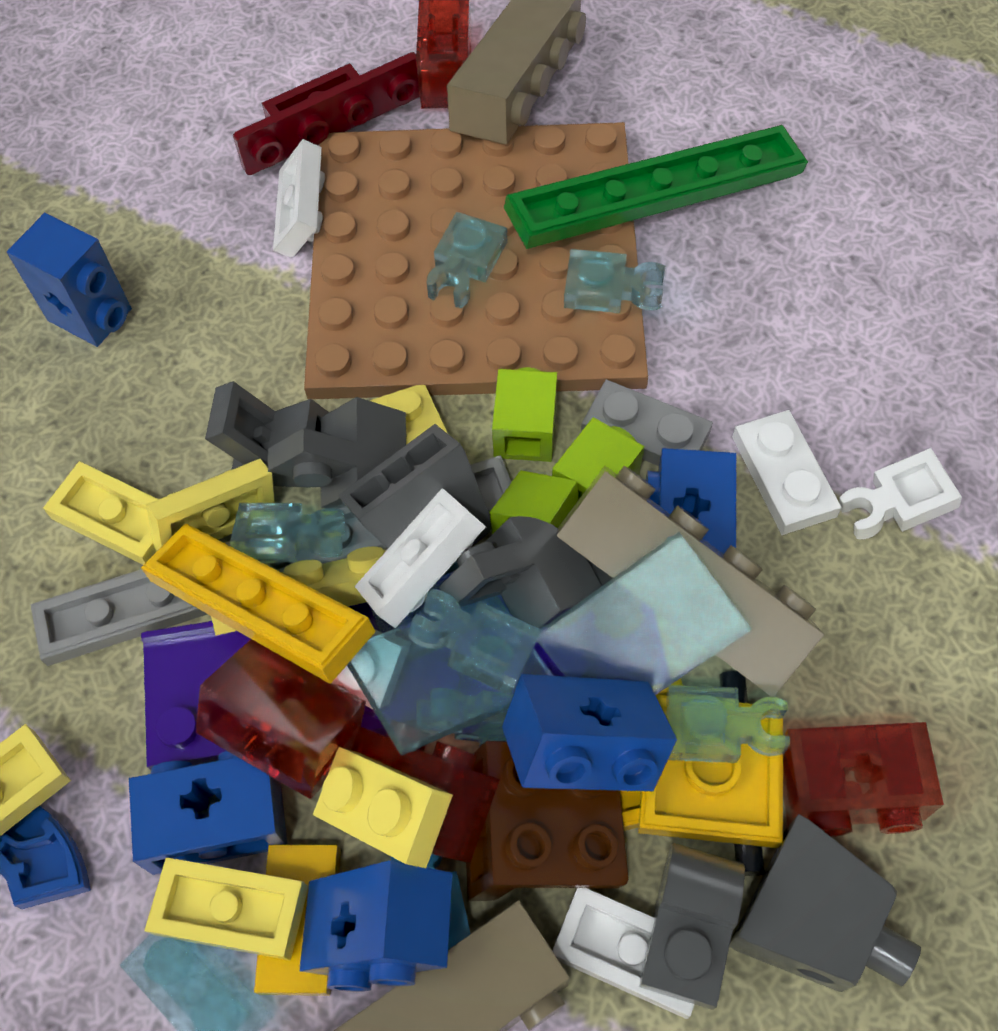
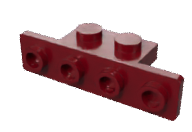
[233,52,424,175]

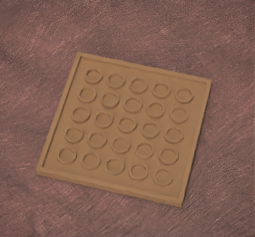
[304,122,648,399]

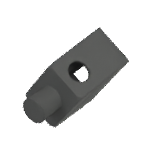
[338,424,491,578]
[729,814,921,992]

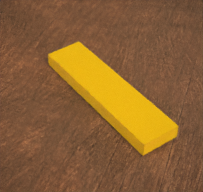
[141,523,376,684]

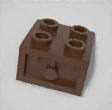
[462,741,629,901]

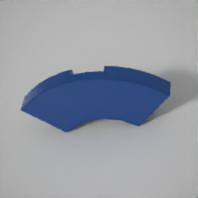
[0,806,91,909]

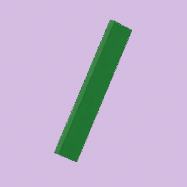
[504,125,808,249]

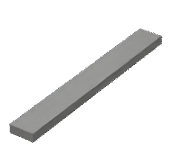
[30,455,511,666]

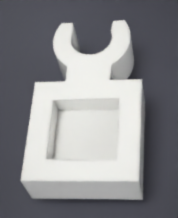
[839,448,962,539]

